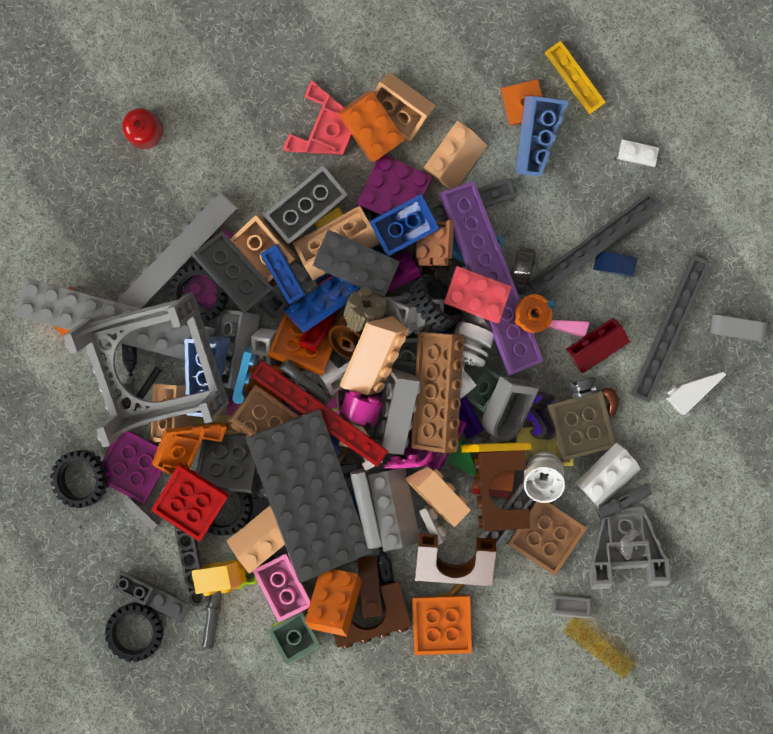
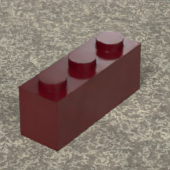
[566,317,630,374]

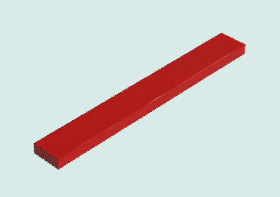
[251,360,389,467]

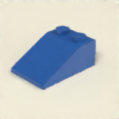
[369,194,440,256]

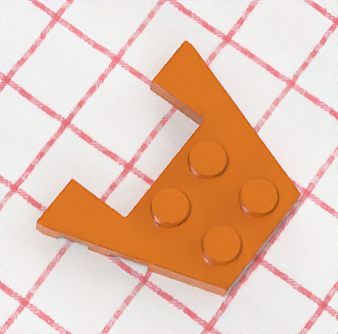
[152,423,227,476]

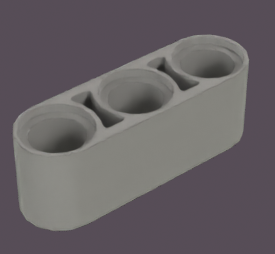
[710,315,768,342]

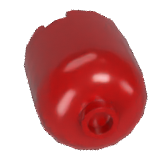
[122,108,163,149]

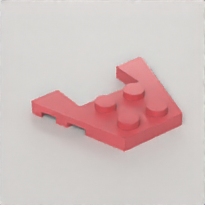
[283,81,351,156]

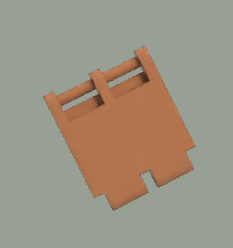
[416,219,454,266]

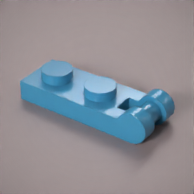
[232,346,255,404]

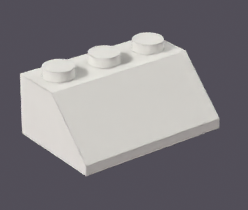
[575,443,641,508]

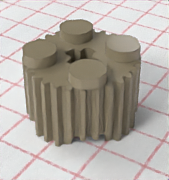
[344,287,387,332]

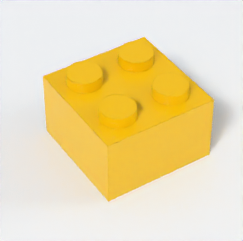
[192,559,247,596]

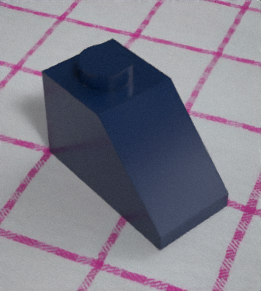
[593,252,638,278]

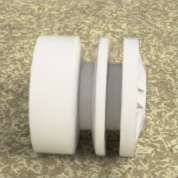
[453,322,494,367]
[524,452,565,503]

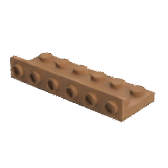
[411,332,464,453]
[228,385,348,464]

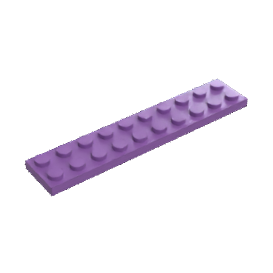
[439,181,544,375]

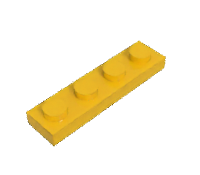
[544,41,606,115]

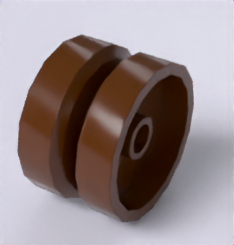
[328,313,363,359]

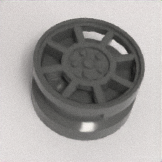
[569,377,599,398]

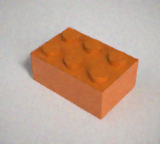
[337,91,405,162]
[305,569,362,637]

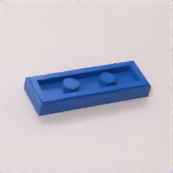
[260,244,306,304]

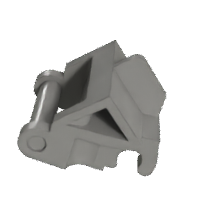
[384,292,427,336]

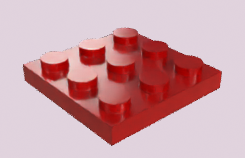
[151,463,230,542]

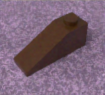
[358,556,382,618]

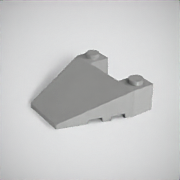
[589,506,671,590]

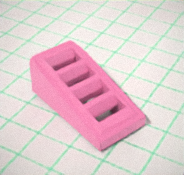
[549,320,589,337]

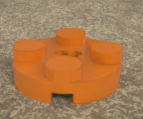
[515,294,553,333]

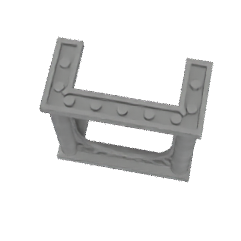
[63,292,229,447]

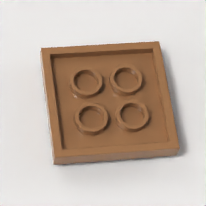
[507,501,587,576]

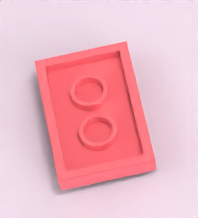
[443,266,512,324]

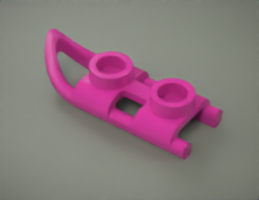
[383,451,433,469]

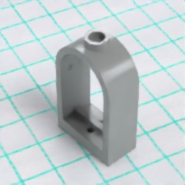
[482,376,539,443]

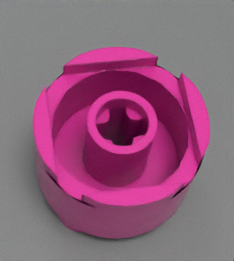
[339,390,383,426]

